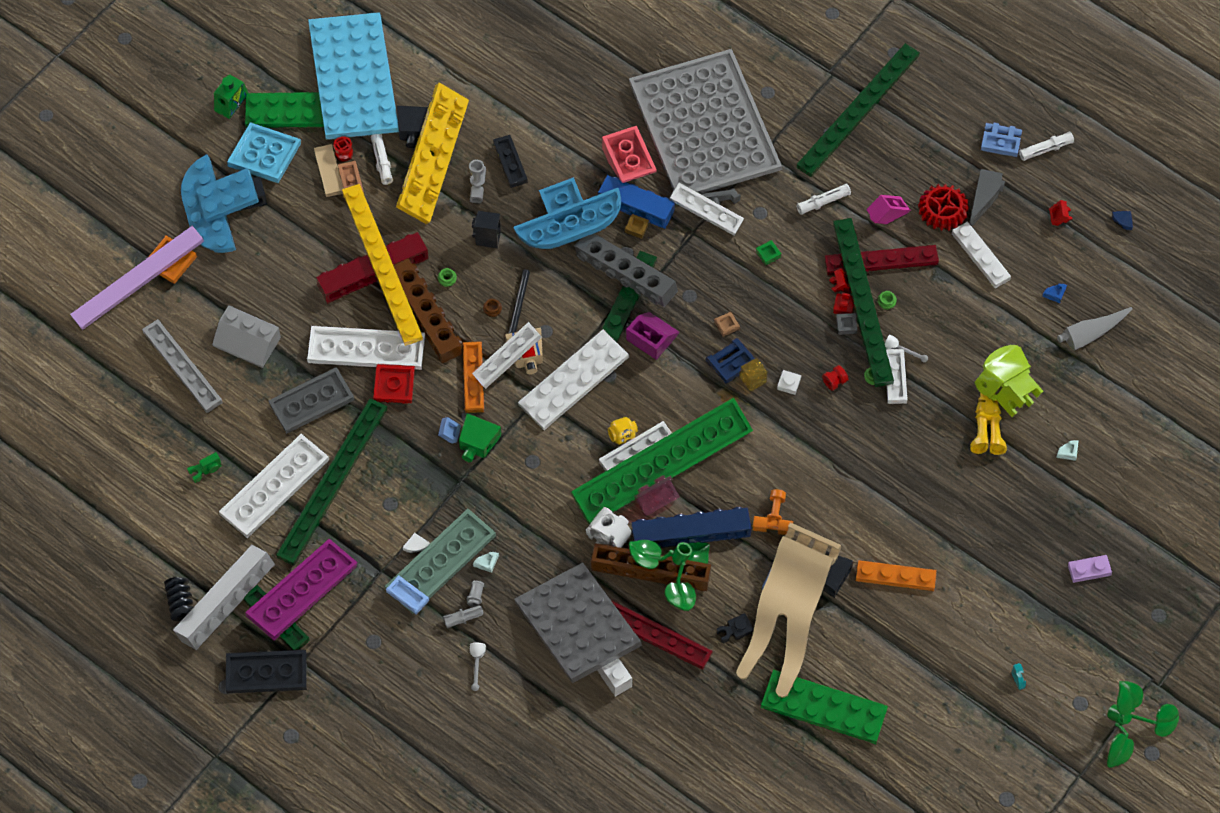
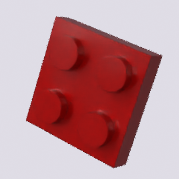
[373,364,415,403]

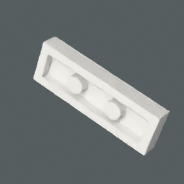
[886,349,907,404]

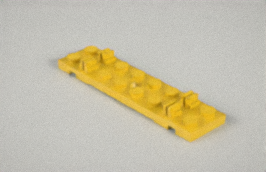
[396,82,469,224]

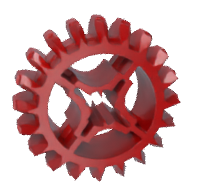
[918,183,969,231]

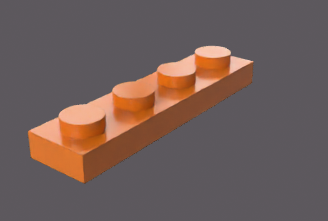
[856,560,937,591]

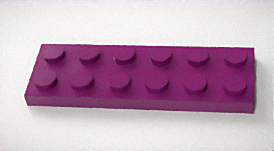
[246,539,358,640]

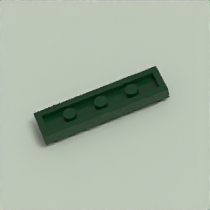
[243,585,310,651]

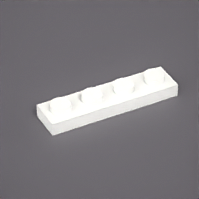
[670,183,744,236]
[952,221,1011,288]
[472,322,542,389]
[599,421,672,471]

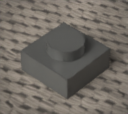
[836,313,857,335]

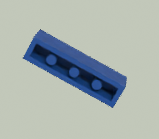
[598,175,675,229]

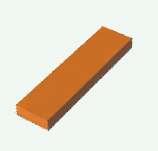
[463,342,484,413]

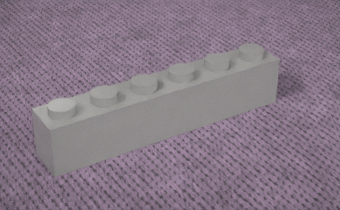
[173,545,275,650]

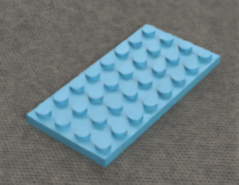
[308,13,399,139]

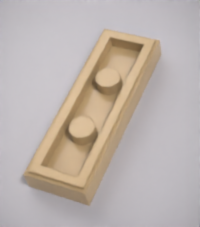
[314,144,343,197]

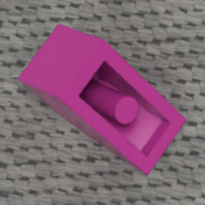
[866,195,911,224]

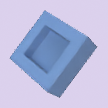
[438,417,461,444]

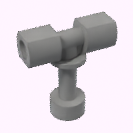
[469,160,486,203]

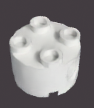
[586,507,632,548]

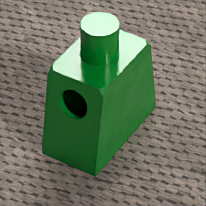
[459,413,501,462]

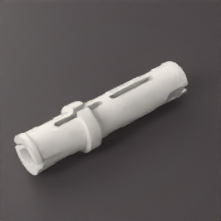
[1019,132,1074,161]
[371,134,393,185]
[797,184,851,215]

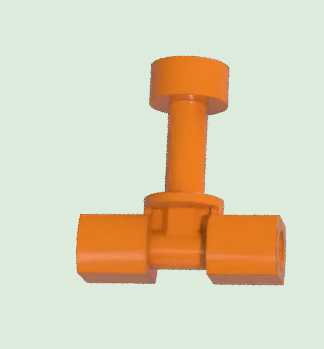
[753,489,793,535]

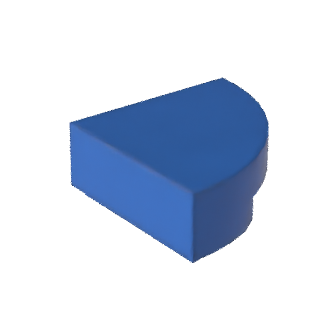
[1042,284,1067,303]

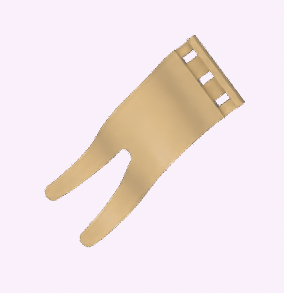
[737,522,841,698]

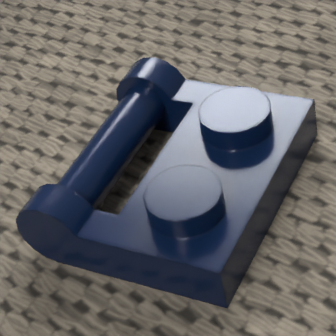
[705,338,757,384]

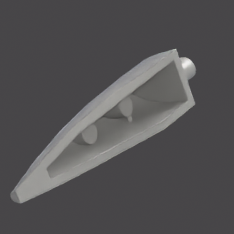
[1057,307,1132,350]

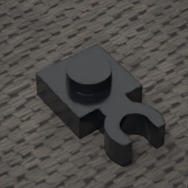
[716,613,754,643]

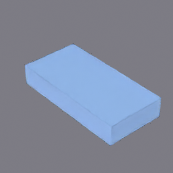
[386,575,429,615]

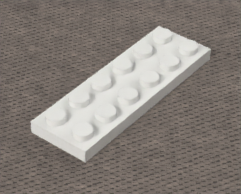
[307,326,425,370]
[518,330,629,430]
[219,434,329,538]

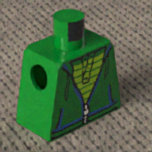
[214,75,249,119]

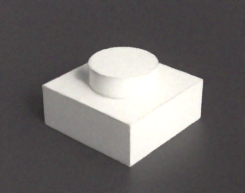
[777,370,801,395]

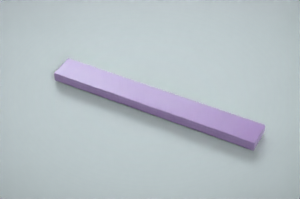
[70,226,204,330]

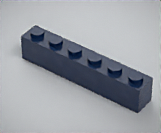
[631,507,751,548]

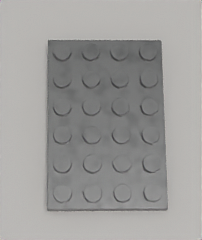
[514,563,642,683]

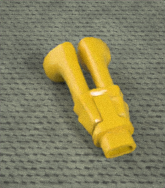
[970,393,1007,455]

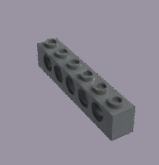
[575,234,678,307]

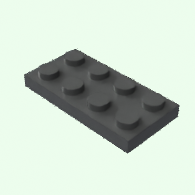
[268,367,355,434]

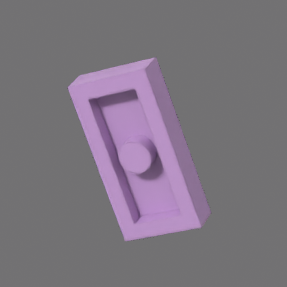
[1068,555,1112,583]

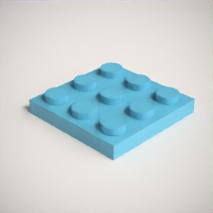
[227,123,301,183]

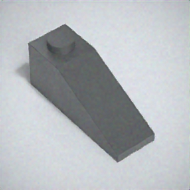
[970,169,1005,226]

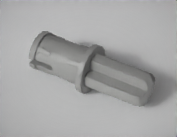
[443,605,483,628]

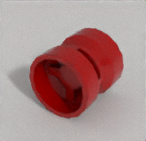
[334,136,353,162]
[822,365,849,391]

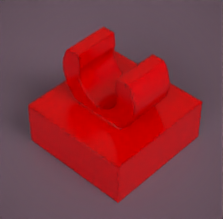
[1049,200,1072,226]
[829,268,850,293]
[833,293,854,314]

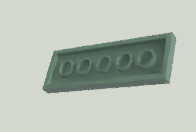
[385,509,496,614]

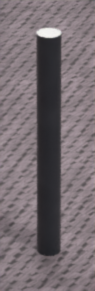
[508,270,530,334]

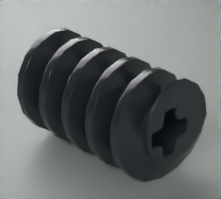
[164,577,194,621]

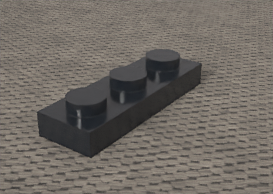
[493,135,528,188]

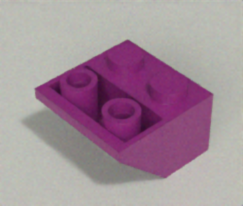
[626,312,679,360]

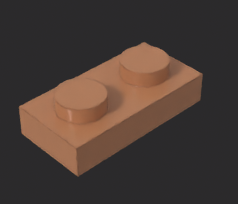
[338,161,364,193]

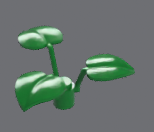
[629,540,710,611]
[1107,681,1179,768]

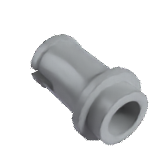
[466,581,484,607]

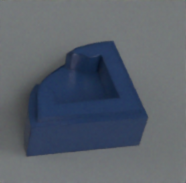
[1112,211,1133,230]

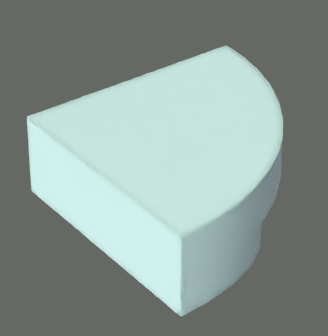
[1056,440,1078,461]
[473,552,499,573]

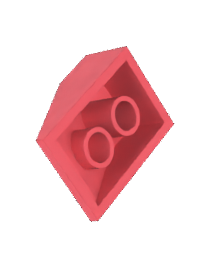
[602,126,657,183]

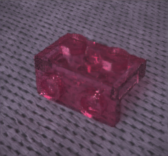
[634,475,680,516]

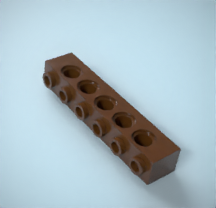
[393,258,463,364]
[591,543,711,592]

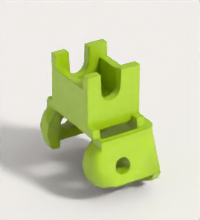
[975,345,1043,417]

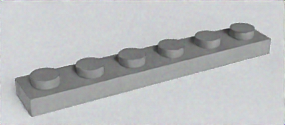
[142,319,223,413]

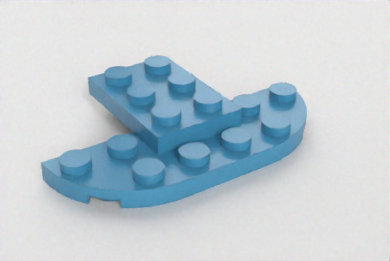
[181,155,259,253]
[514,177,621,249]

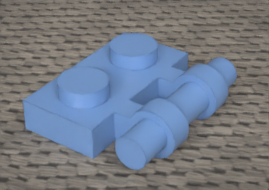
[981,123,1022,157]

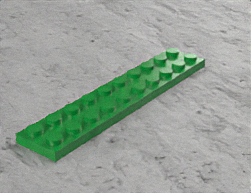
[570,398,753,525]

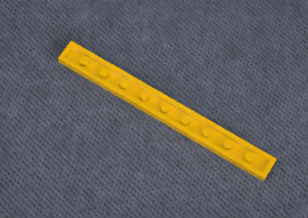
[342,184,423,346]

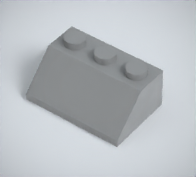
[212,306,281,368]

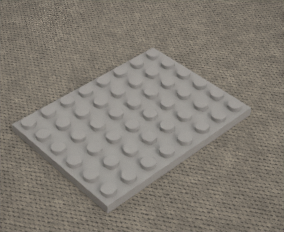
[629,49,782,194]

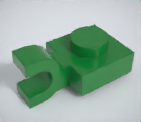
[187,452,222,483]

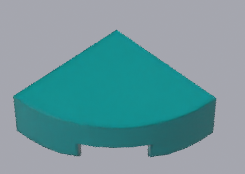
[1011,663,1026,690]

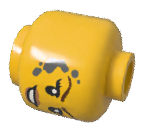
[608,417,638,445]

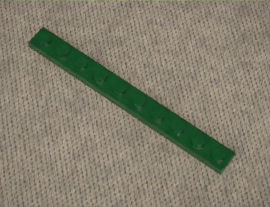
[796,43,920,177]
[833,218,894,387]
[276,399,387,566]

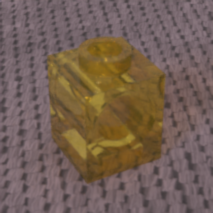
[740,358,767,391]

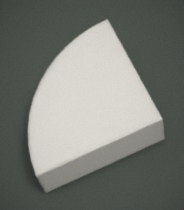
[403,533,430,553]

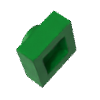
[756,240,782,266]

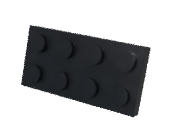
[226,650,307,694]

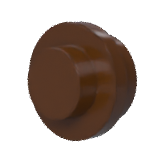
[483,299,502,317]

